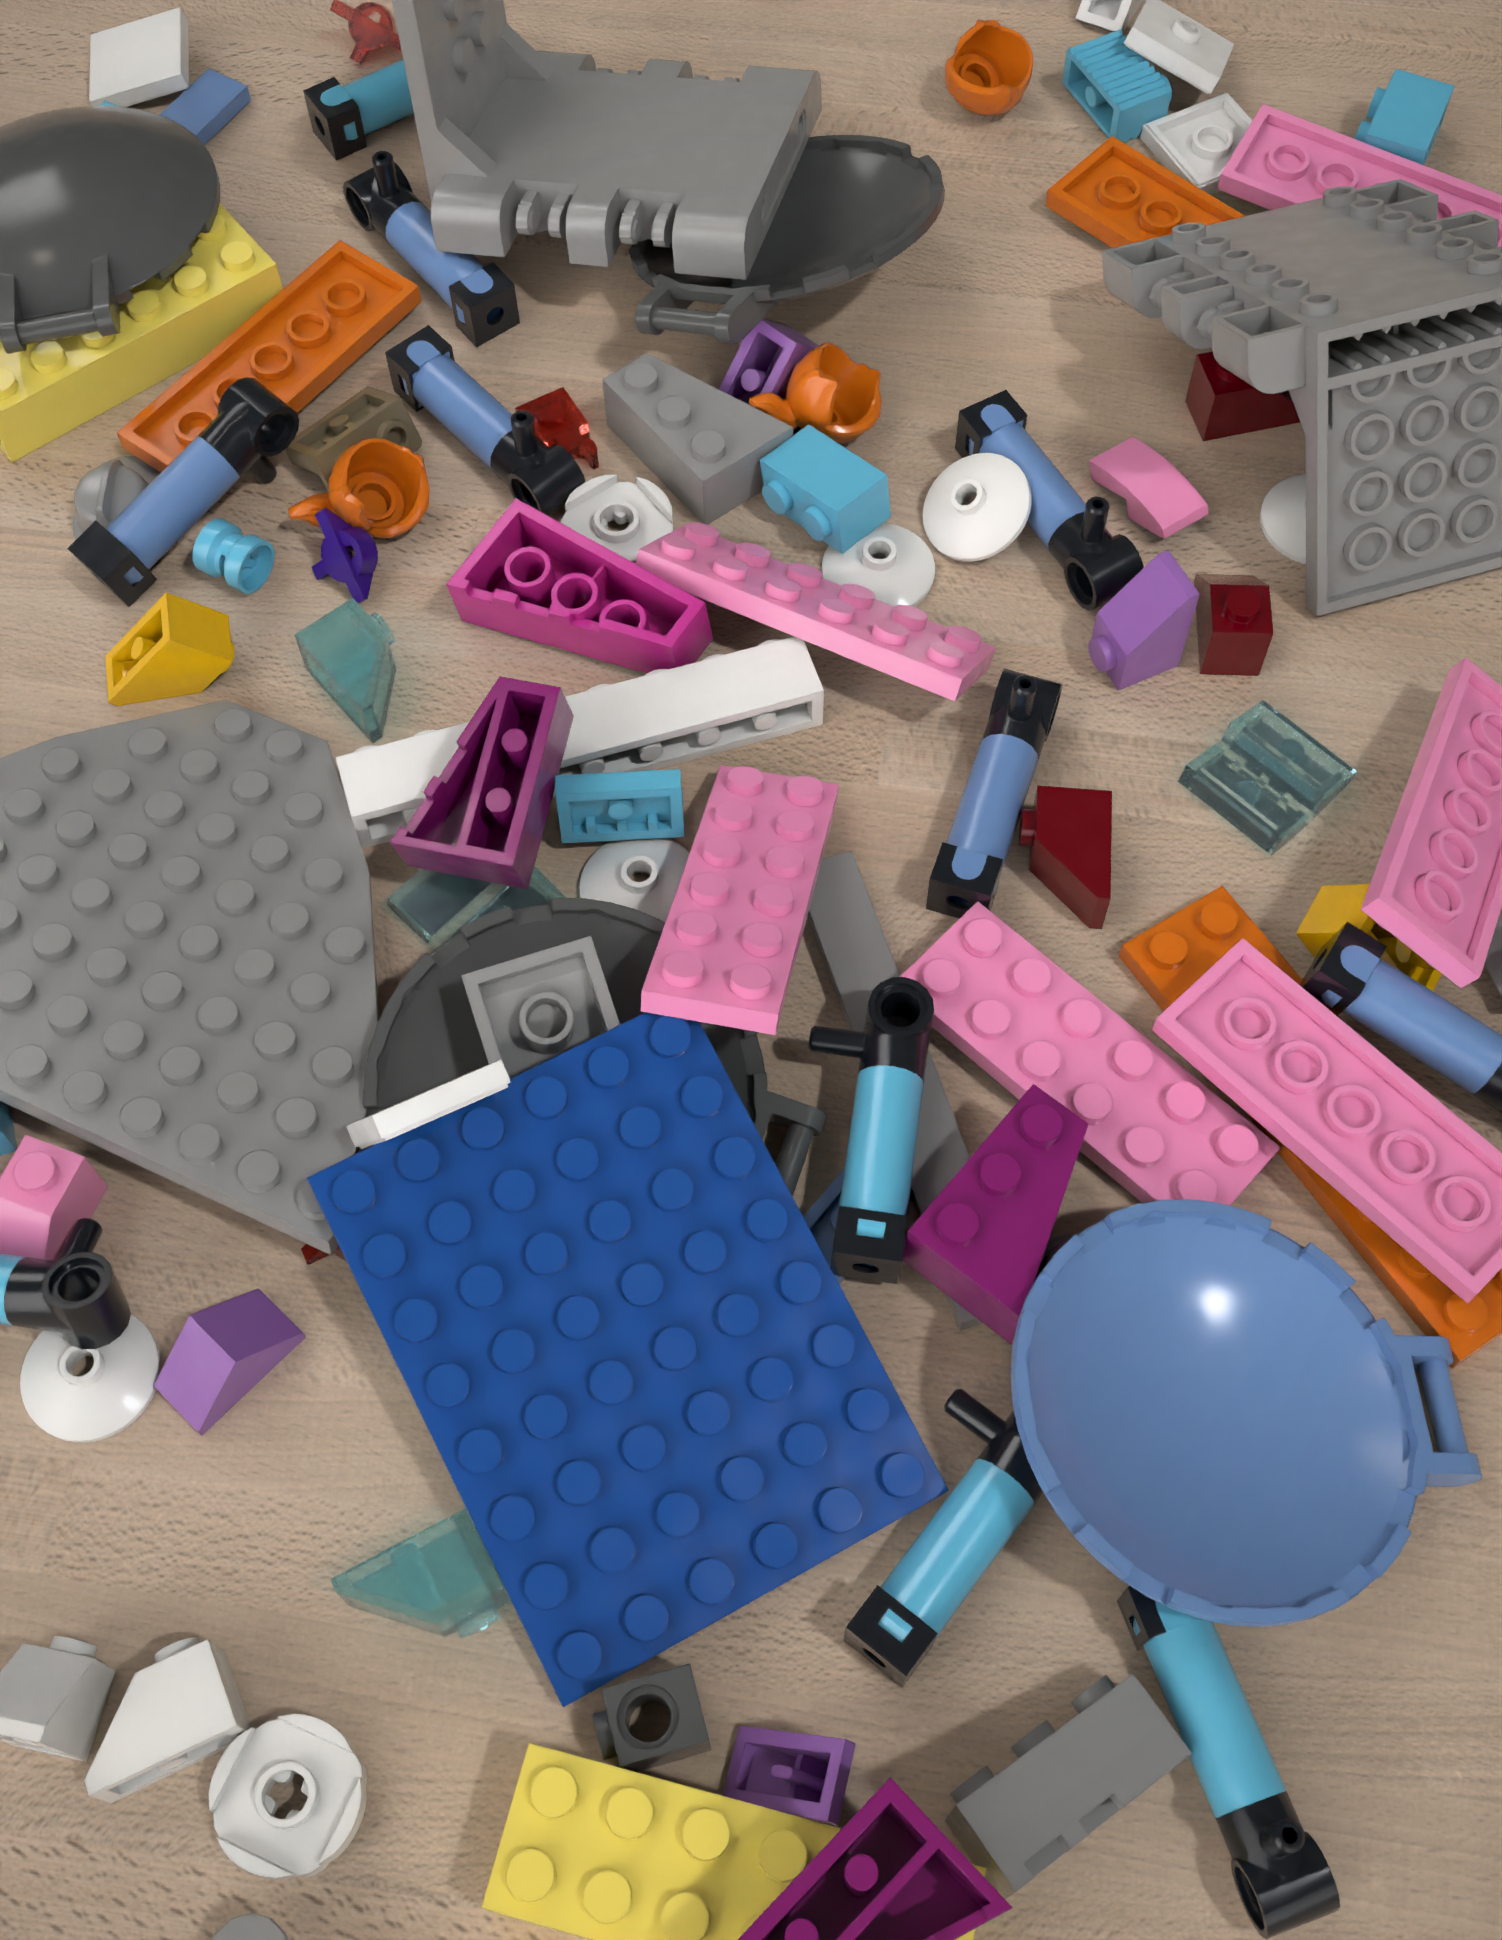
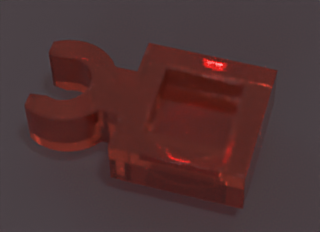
[515,387,599,470]

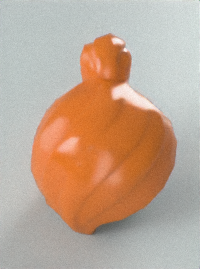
[944,19,1033,116]
[749,342,882,443]
[288,438,430,538]

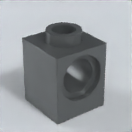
[593,1663,712,1772]

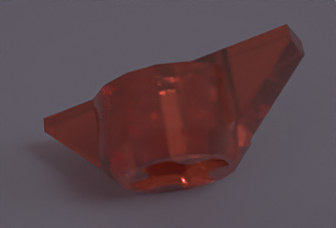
[330,0,402,64]

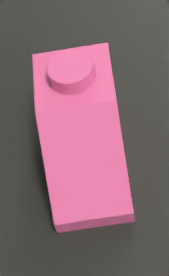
[0,1135,108,1261]

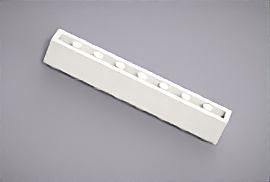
[335,636,824,849]

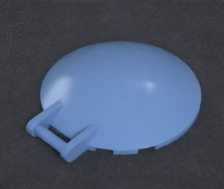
[1010,1199,1482,1627]

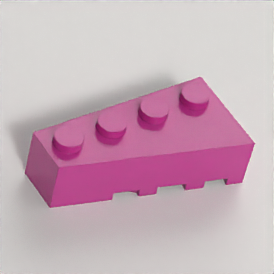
[446,498,713,673]

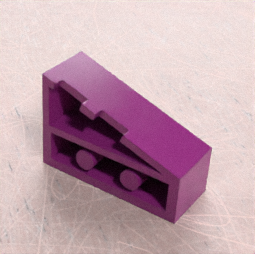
[389,676,574,890]
[902,1084,1089,1345]
[738,1777,1013,1940]

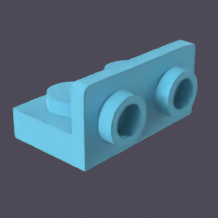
[555,769,685,843]

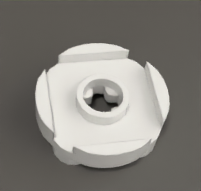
[561,474,673,563]
[208,1714,367,1880]

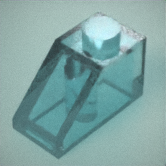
[295,598,396,744]
[330,1508,511,1638]

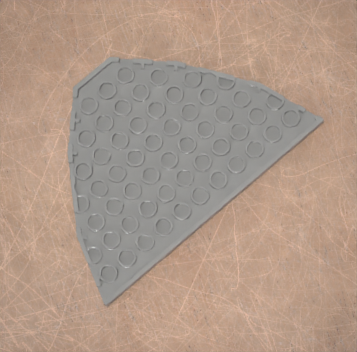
[0,700,379,1255]

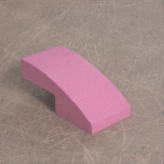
[1089,437,1208,539]

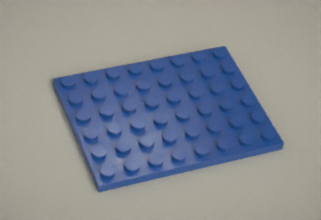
[307,1012,949,1707]

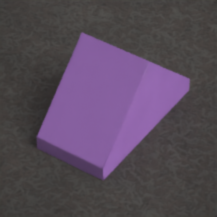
[154,1288,306,1436]
[722,1726,856,1827]

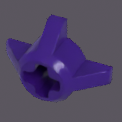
[311,508,378,605]

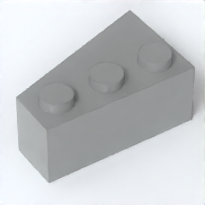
[602,353,793,525]
[945,1674,1192,1899]

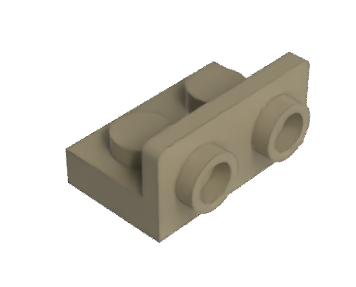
[285,386,422,492]

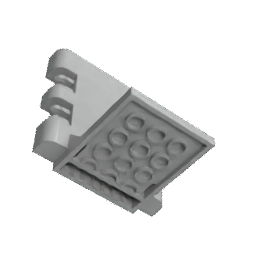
[392,0,822,280]
[1102,179,1502,616]

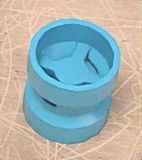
[193,518,275,594]

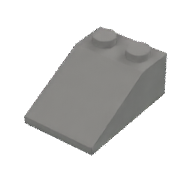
[461,936,620,1078]

